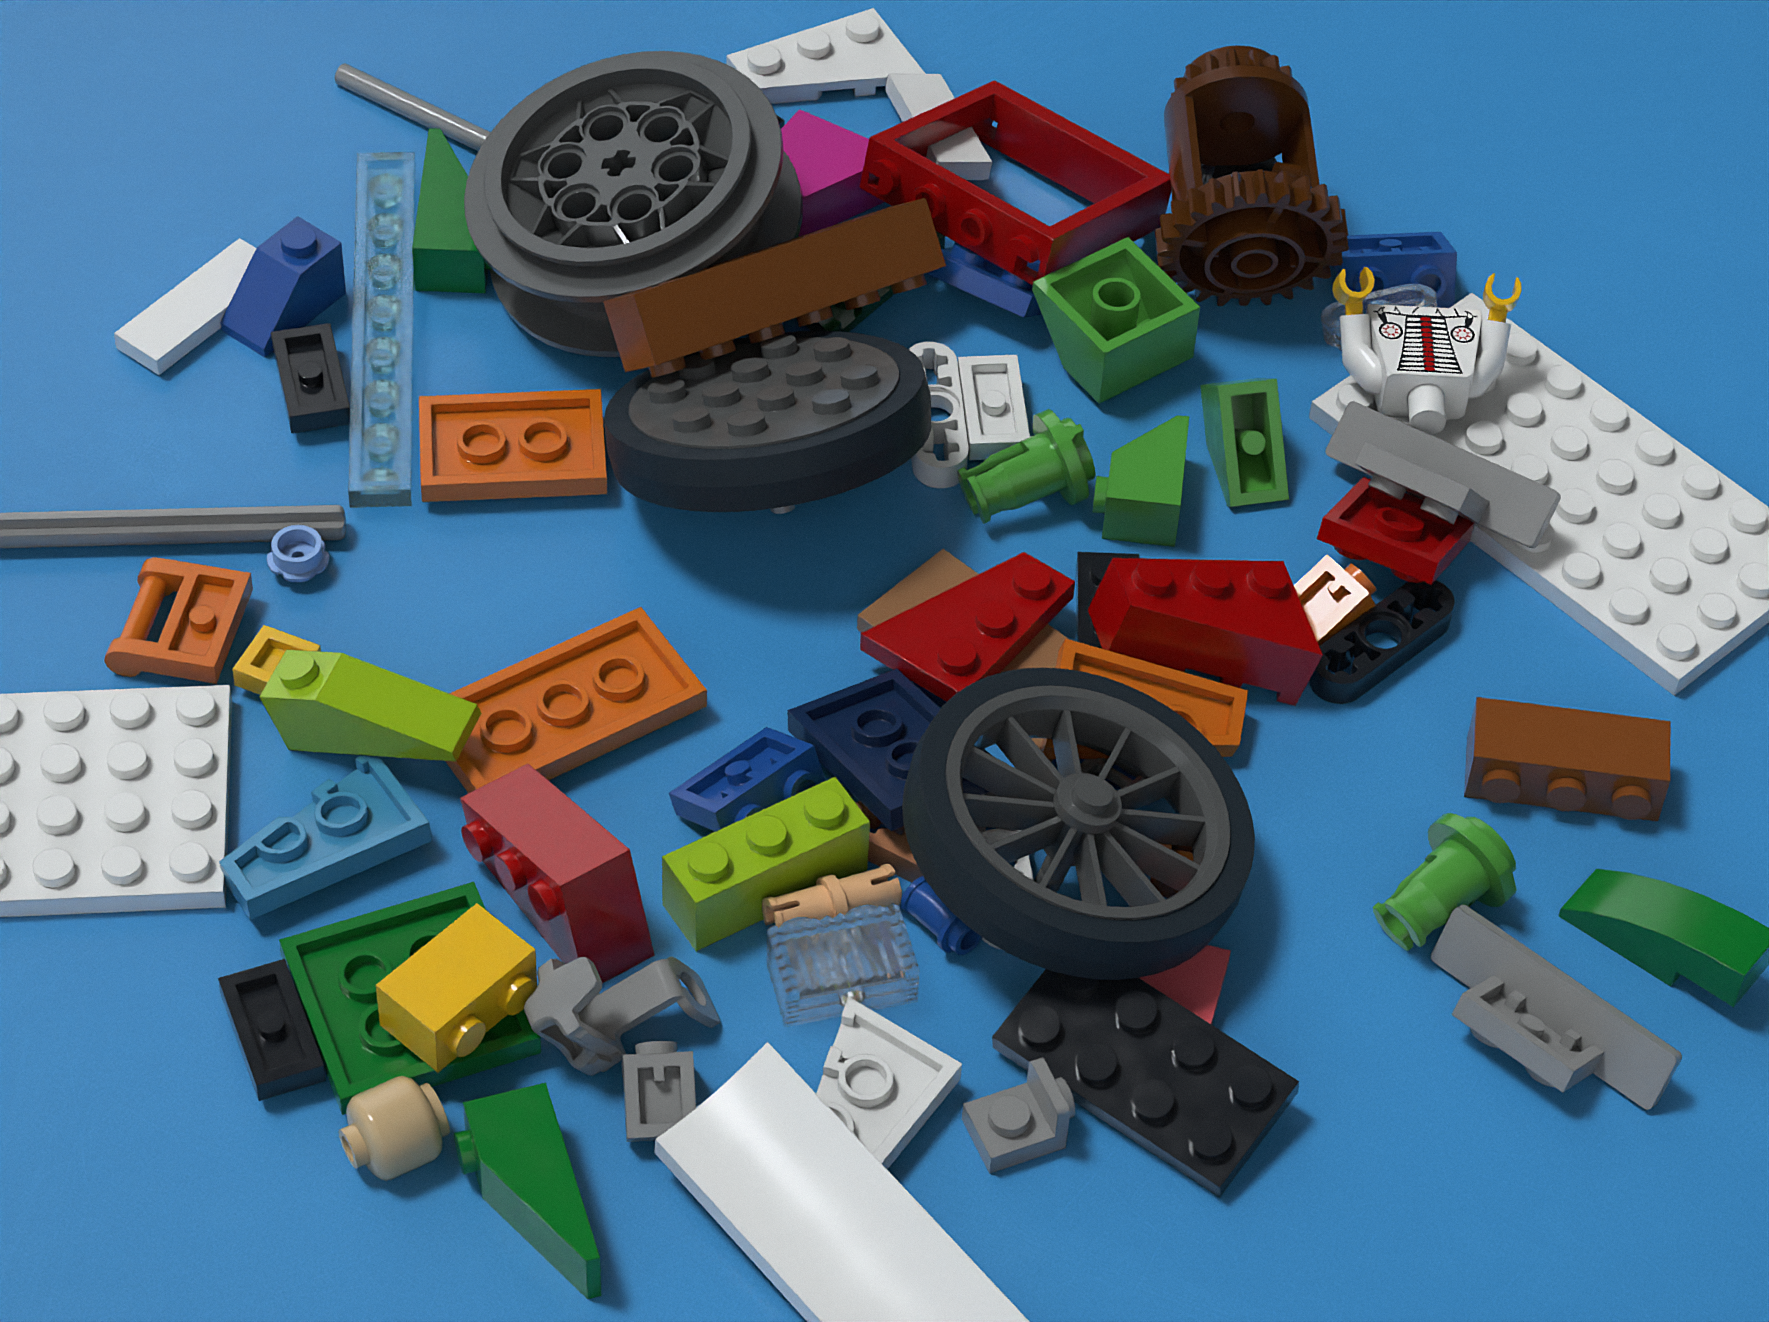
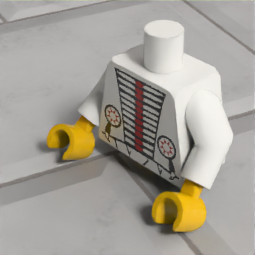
[1332,267,1522,435]

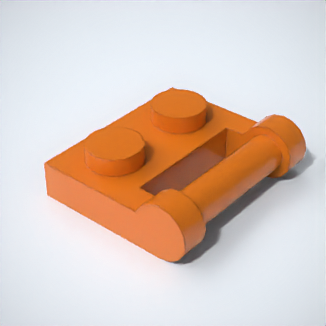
[104,557,253,684]

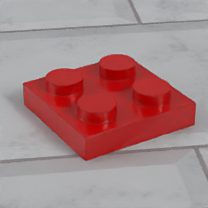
[1317,477,1475,585]

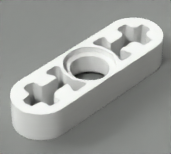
[909,342,969,488]

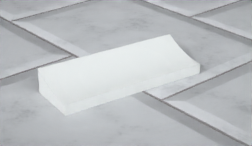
[654,1042,1030,1322]

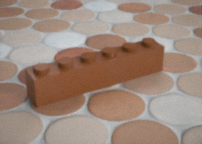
[603,198,946,378]

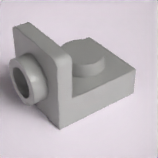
[621,1041,696,1142]
[962,1057,1075,1174]

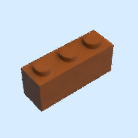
[1464,697,1671,821]

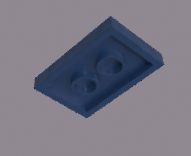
[787,669,992,831]

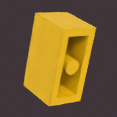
[376,903,537,1073]

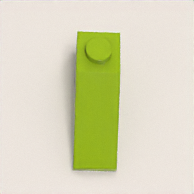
[259,650,482,762]

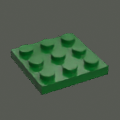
[279,882,541,1115]

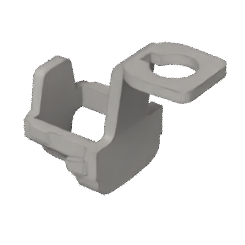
[524,957,720,1076]

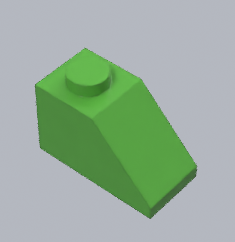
[1200,378,1289,507]
[1092,415,1189,547]

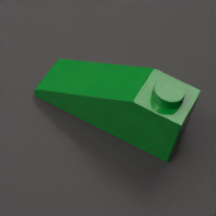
[412,128,492,293]
[454,1082,601,1299]

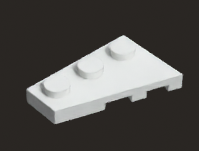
[726,8,926,104]
[816,996,962,1169]

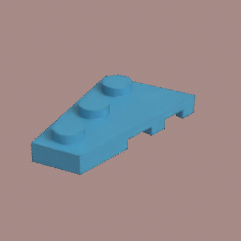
[219,755,432,920]

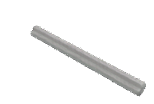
[0,505,346,548]

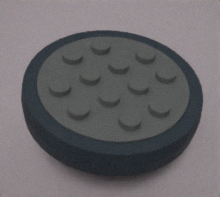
[604,331,931,514]

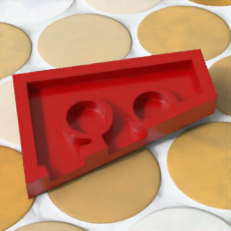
[860,552,1075,702]

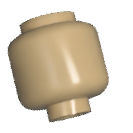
[338,1076,450,1181]

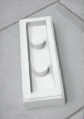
[885,73,992,180]
[114,238,256,375]

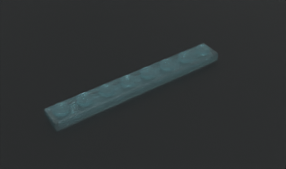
[348,152,416,508]

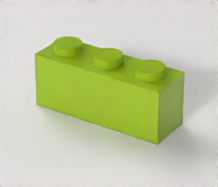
[662,777,870,951]

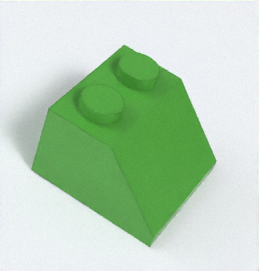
[1032,237,1200,404]

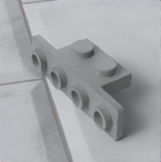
[1325,401,1561,548]
[1431,905,1682,1110]

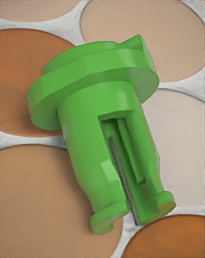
[957,409,1096,524]
[1373,813,1517,951]

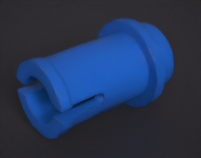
[901,876,983,955]

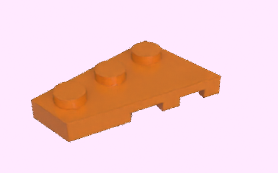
[1040,638,1248,759]

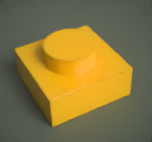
[232,625,321,695]

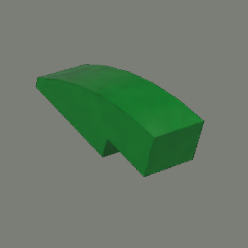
[1559,869,1769,1007]

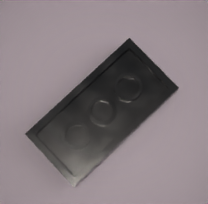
[992,969,1299,1198]

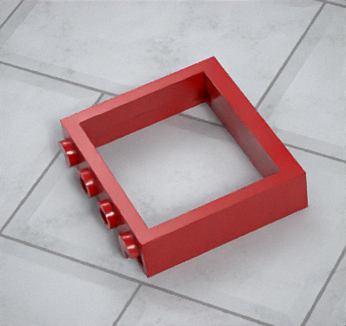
[859,80,1171,285]

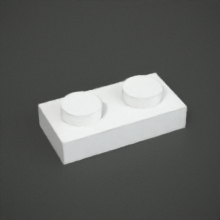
[958,355,1030,460]

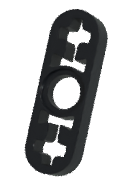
[1309,580,1455,704]

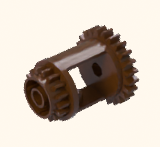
[1155,45,1349,306]

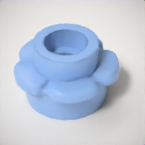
[267,525,329,583]

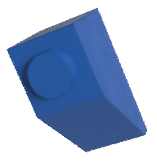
[220,216,346,358]

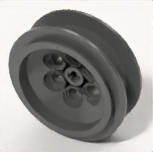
[464,51,803,357]

